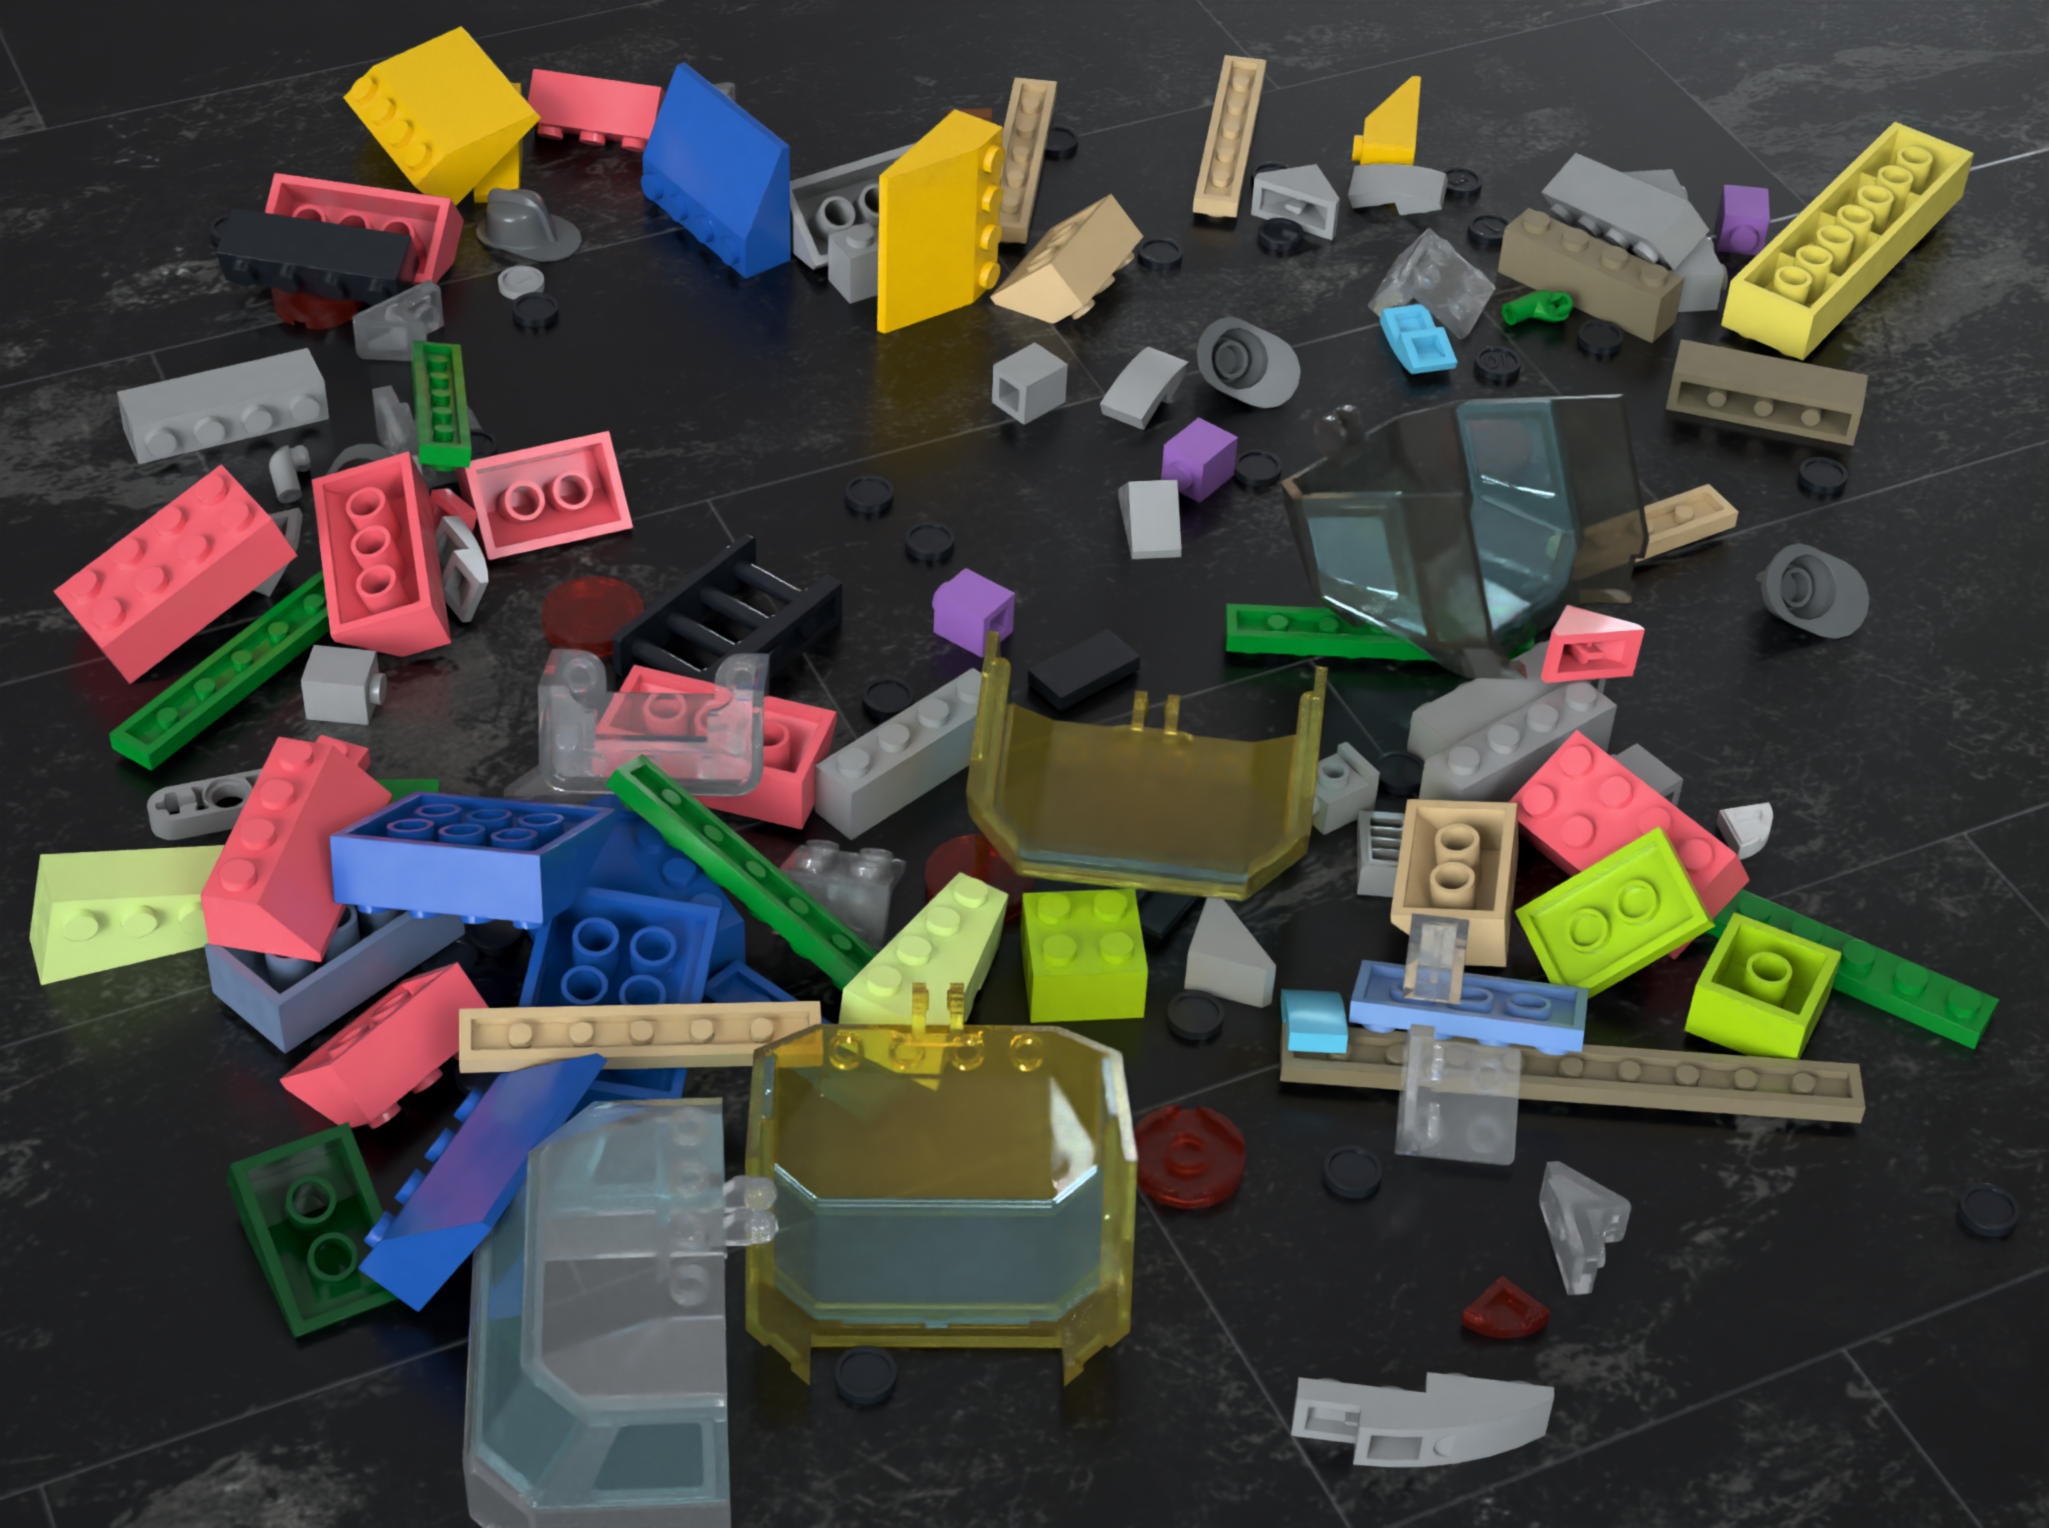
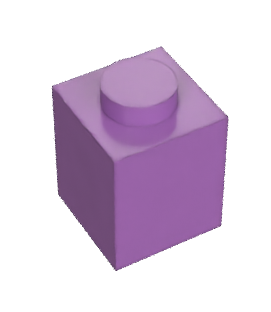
[1716,184,1770,255]
[1161,417,1238,503]
[932,568,1015,658]

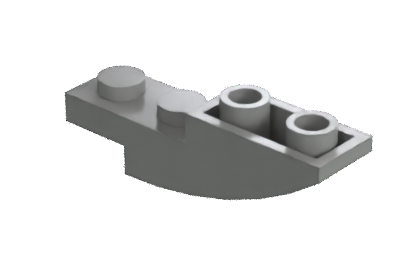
[1291,1372,1554,1467]

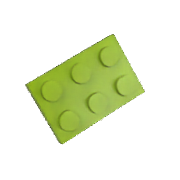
[1515,826,1715,999]

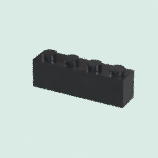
[215,208,420,308]

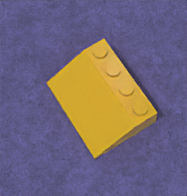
[343,26,541,206]
[877,109,1005,334]

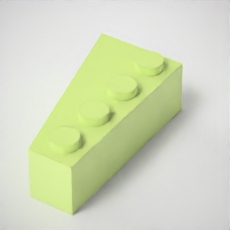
[29,845,225,985]
[836,872,1008,1089]

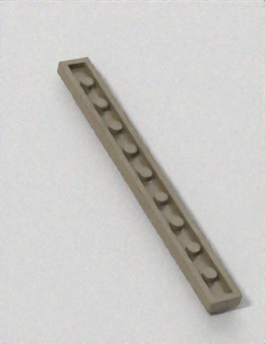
[1280,1023,1866,1123]

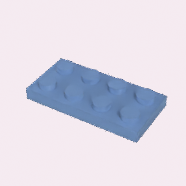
[1349,960,1589,1055]

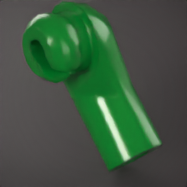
[1502,290,1573,325]

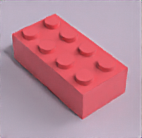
[53,464,297,684]
[1508,730,1750,960]

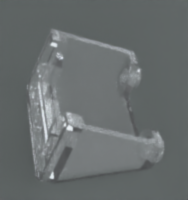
[538,649,770,797]

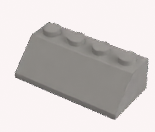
[790,143,916,270]

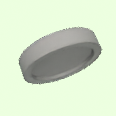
[498,266,545,300]

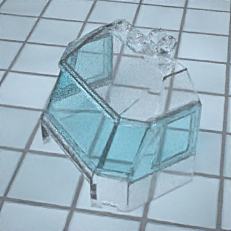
[463,1097,778,1528]

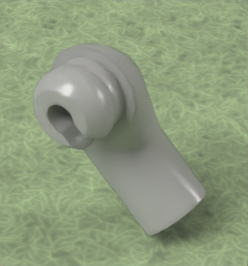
[269,445,311,503]

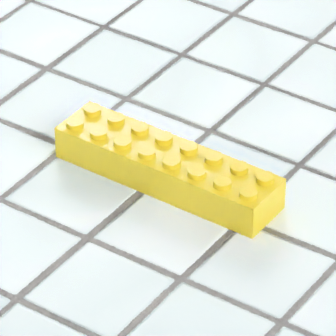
[1721,122,1974,361]

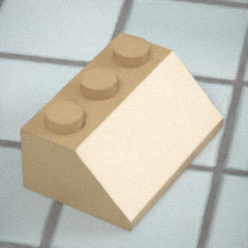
[990,194,1144,324]
[1391,799,1519,967]

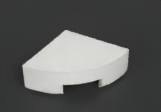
[1716,802,1773,860]

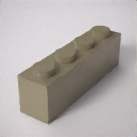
[1498,208,1684,343]
[1666,339,1868,446]

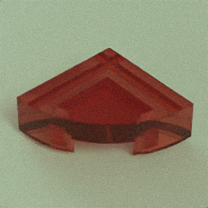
[1462,1276,1550,1338]

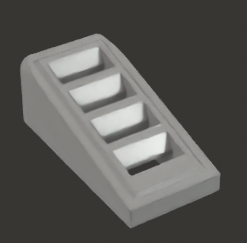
[1357,810,1405,897]

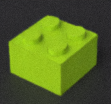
[1020,889,1148,1023]
[1684,912,1842,1060]

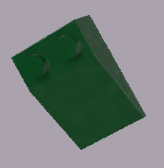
[226,1122,400,1339]

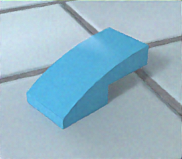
[1380,303,1458,374]
[1280,989,1348,1053]

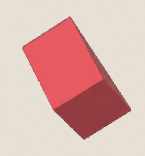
[1541,605,1645,683]

